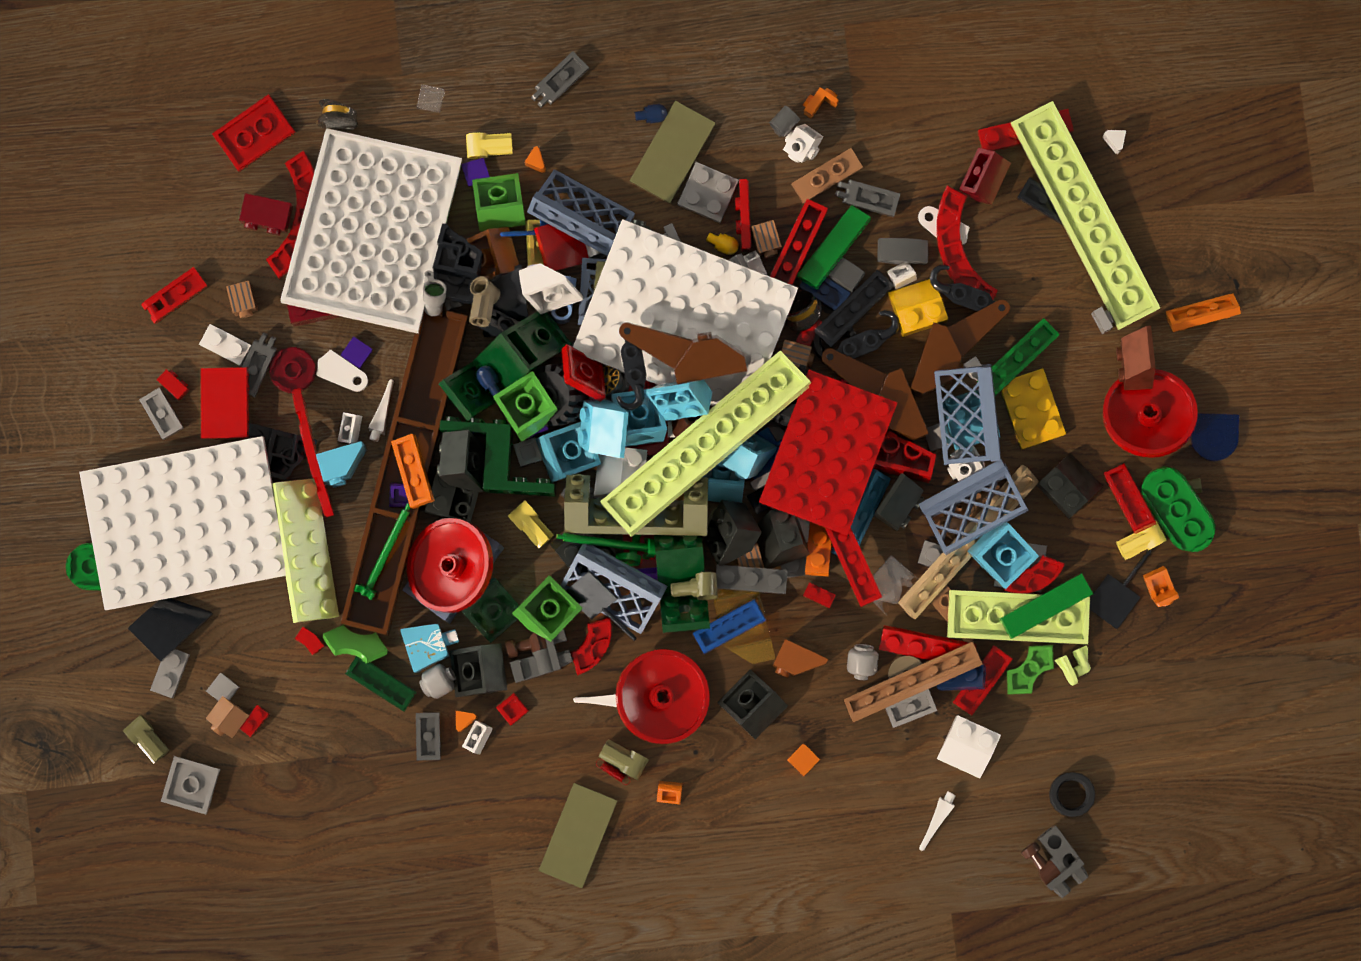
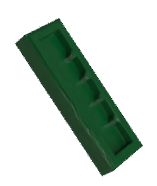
[345,656,417,712]

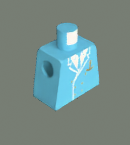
[400,624,459,673]

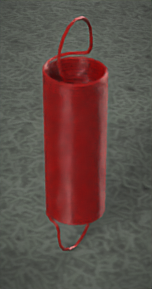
[596,759,630,785]

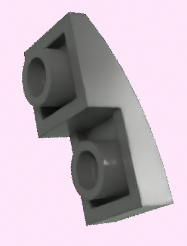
[878,238,928,265]
[827,257,865,292]

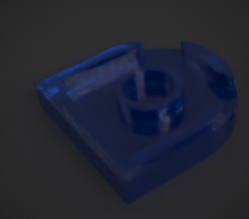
[1191,413,1239,461]

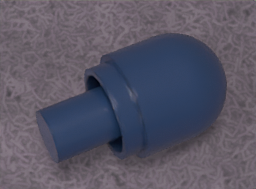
[634,104,667,124]
[477,366,501,396]

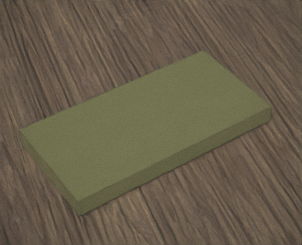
[630,101,716,204]
[539,783,618,888]

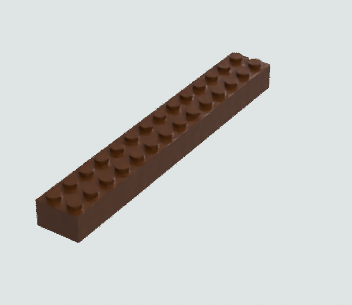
[341,311,469,636]

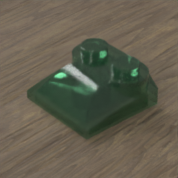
[462,577,519,643]

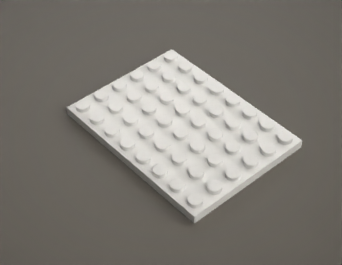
[281,128,462,333]
[573,219,798,406]
[79,436,286,610]

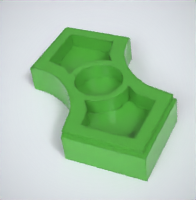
[323,625,388,663]
[1006,645,1054,694]

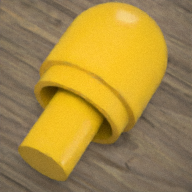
[706,233,739,255]

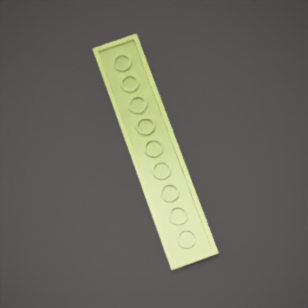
[1011,101,1160,330]
[600,350,811,537]

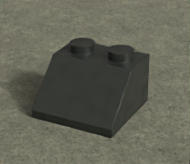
[437,430,486,492]
[1037,453,1103,519]
[874,473,924,531]
[757,509,810,569]
[450,643,507,697]
[717,669,788,740]

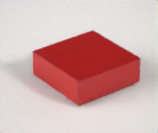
[496,693,529,726]

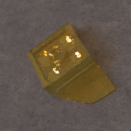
[714,567,775,664]

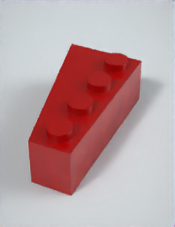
[873,431,936,483]

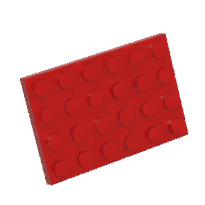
[759,370,898,536]

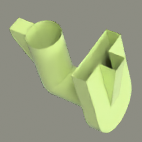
[1054,645,1091,686]

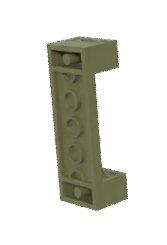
[564,474,708,536]

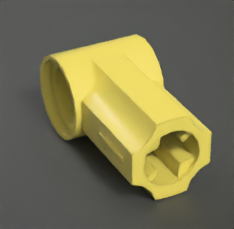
[466,132,513,159]
[507,500,554,548]
[1116,520,1167,560]

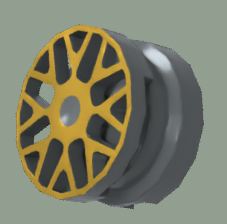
[603,366,630,401]

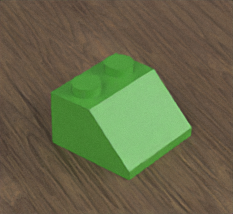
[472,173,526,231]
[493,371,558,442]
[512,575,583,642]

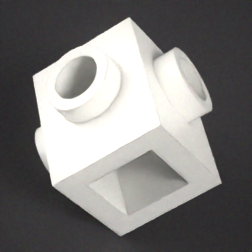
[783,124,823,163]
[947,445,985,482]

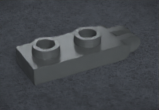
[531,51,589,108]
[835,180,900,217]
[242,332,277,397]

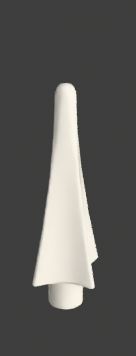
[368,379,394,442]
[573,694,617,707]
[919,791,956,851]

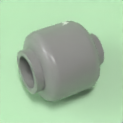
[847,644,879,680]
[419,664,456,699]

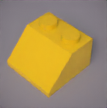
[888,279,948,337]

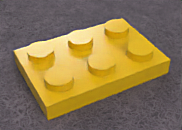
[1001,368,1066,450]

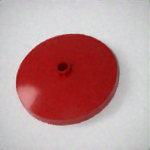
[1103,369,1198,458]
[407,518,493,613]
[616,649,710,744]

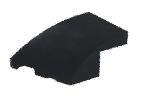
[432,223,483,304]
[483,264,529,337]
[243,423,318,480]
[128,598,213,662]

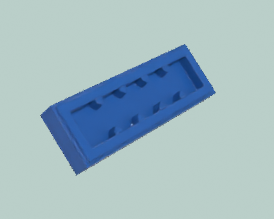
[693,599,766,654]

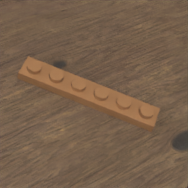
[844,642,983,722]

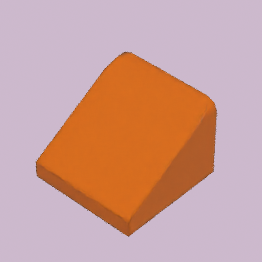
[787,743,820,776]

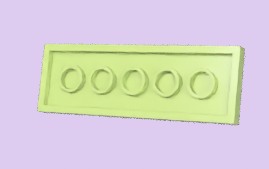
[272,478,339,623]
[947,590,1090,644]

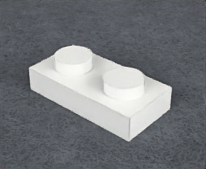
[199,324,252,366]

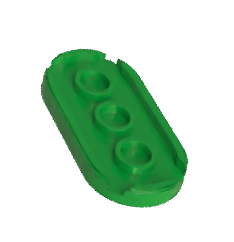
[1142,467,1215,552]
[66,543,101,591]

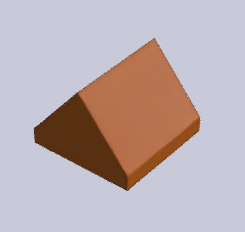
[524,146,546,173]
[456,711,477,732]
[657,781,683,804]

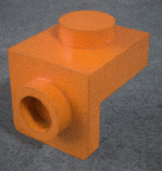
[803,87,839,119]
[1143,566,1179,607]

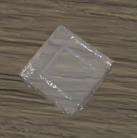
[417,84,445,113]

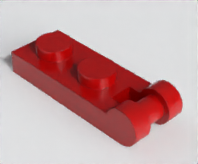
[141,267,208,324]

